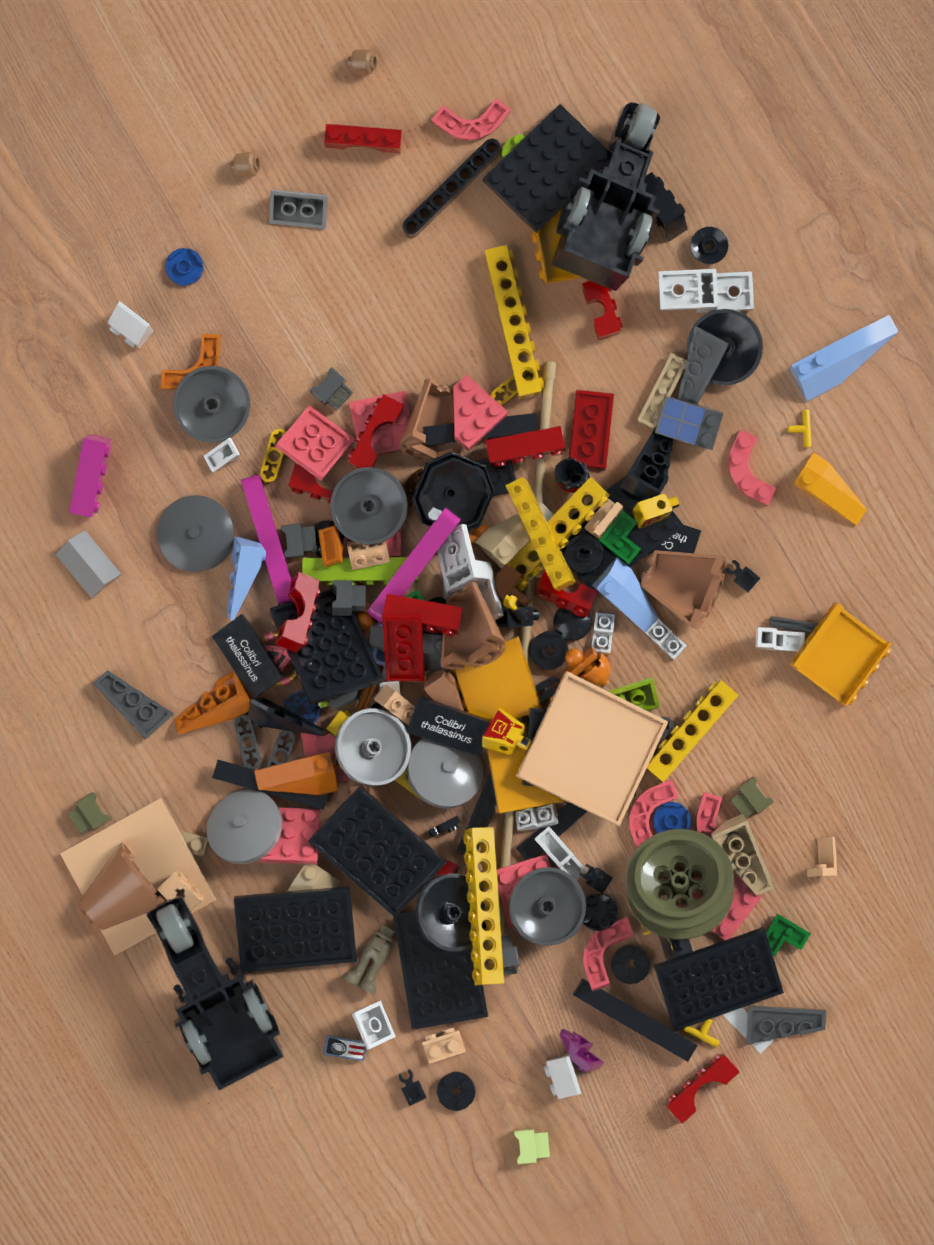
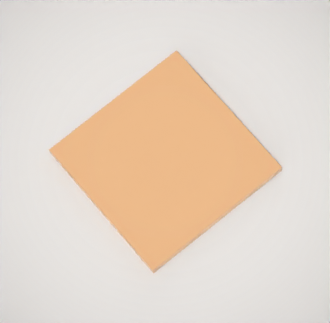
[516,671,668,826]
[60,798,216,956]

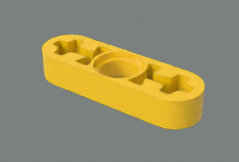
[491,371,538,406]
[260,429,286,483]

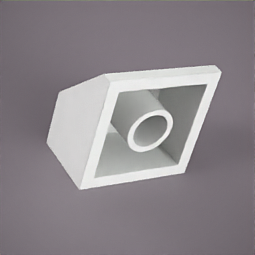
[108,301,153,349]
[352,1001,396,1050]
[543,1054,581,1099]

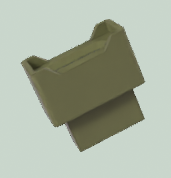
[730,776,774,818]
[68,792,112,834]

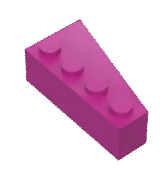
[69,434,112,518]

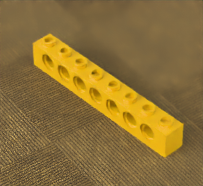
[485,245,544,400]
[494,477,610,606]
[463,827,504,985]

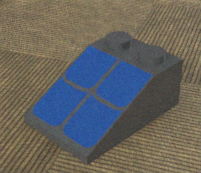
[655,396,723,450]

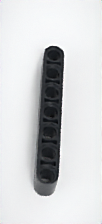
[403,138,501,238]
[573,978,698,1062]

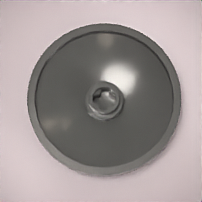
[173,366,250,443]
[331,467,408,544]
[157,495,234,572]
[508,867,586,946]

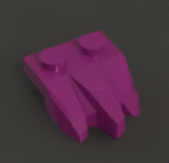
[559,1029,604,1072]

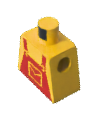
[632,494,679,529]
[482,709,531,755]

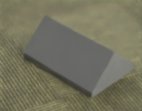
[269,189,329,229]
[55,531,122,598]

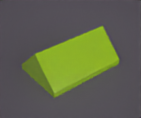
[608,677,660,711]

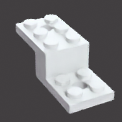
[658,269,754,313]
[437,524,504,620]

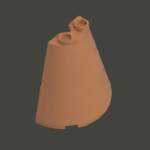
[400,379,464,462]
[640,550,727,629]
[441,581,505,670]
[78,842,167,930]

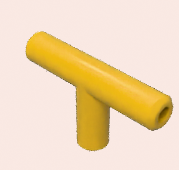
[787,409,811,448]
[683,1019,720,1048]

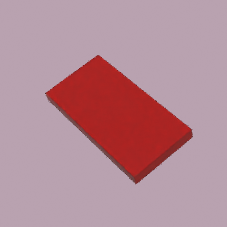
[569,390,614,470]
[382,614,425,682]

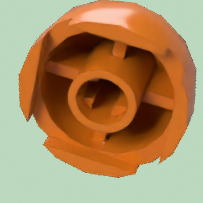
[577,651,611,687]

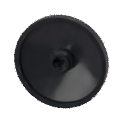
[687,309,764,386]
[415,874,486,952]

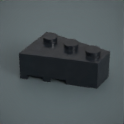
[644,172,688,242]

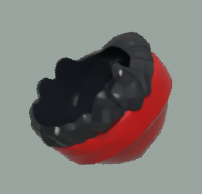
[555,457,590,493]

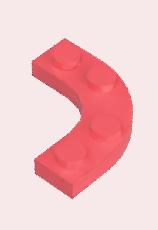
[431,99,511,141]
[728,430,776,506]
[629,779,679,849]
[696,792,722,838]
[583,917,634,991]

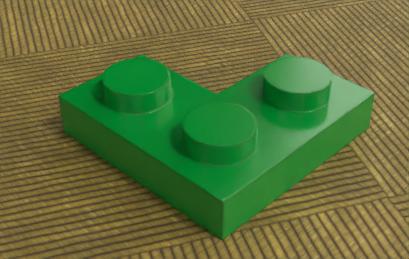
[599,511,641,565]
[766,914,811,957]

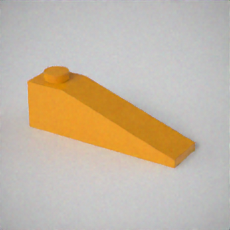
[792,452,867,526]

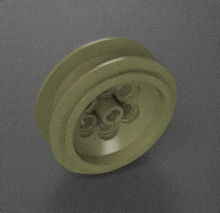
[626,829,734,940]

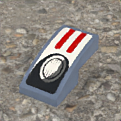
[323,1035,366,1061]

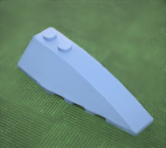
[789,315,898,402]

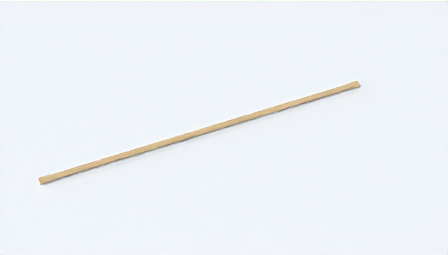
[498,361,556,934]

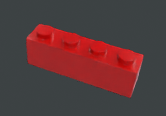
[486,426,566,467]
[382,594,463,636]

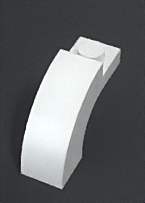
[755,627,805,652]

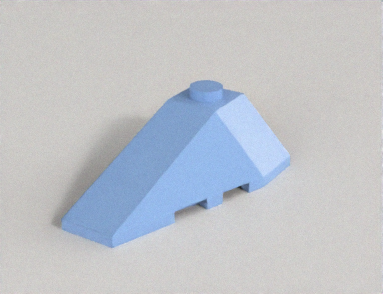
[227,536,266,620]
[592,557,661,632]

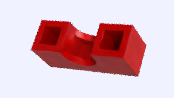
[581,281,623,340]
[534,570,598,618]

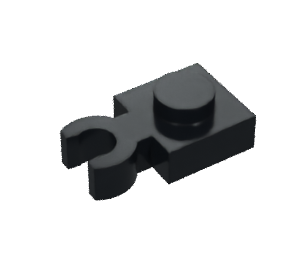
[725,560,760,593]
[428,816,461,837]
[579,864,613,894]
[398,1069,427,1106]

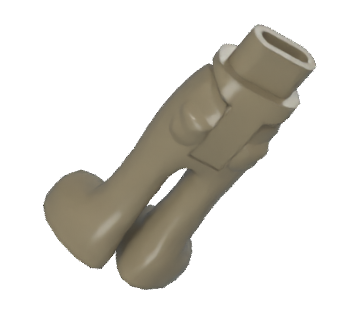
[342,925,396,995]

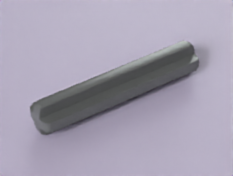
[769,616,818,633]

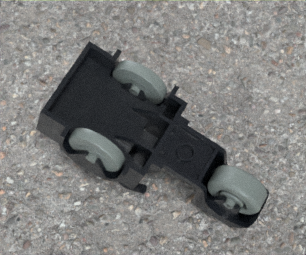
[551,102,660,291]
[147,896,284,1091]

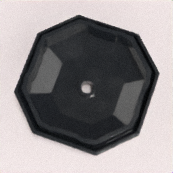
[412,452,495,531]

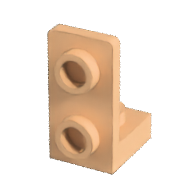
[807,837,837,877]

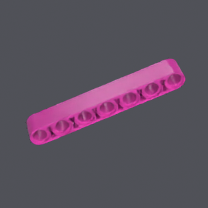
[241,474,292,605]
[367,508,461,624]

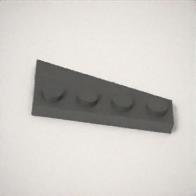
[678,326,729,404]
[93,670,174,740]
[746,1005,826,1045]

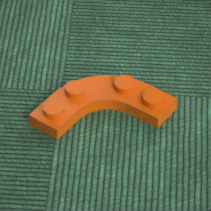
[161,334,221,390]

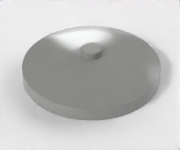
[335,708,411,786]
[407,738,483,809]
[207,789,282,864]

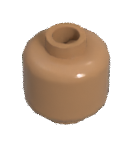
[348,50,377,75]
[231,152,260,178]

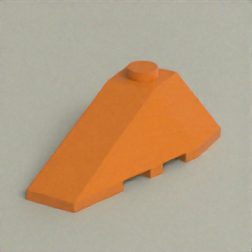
[174,670,251,735]
[254,752,338,795]

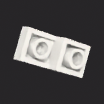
[592,612,615,655]
[645,619,687,660]
[515,804,558,831]

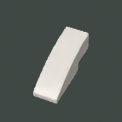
[535,826,587,880]

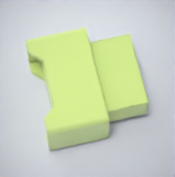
[514,1128,550,1165]

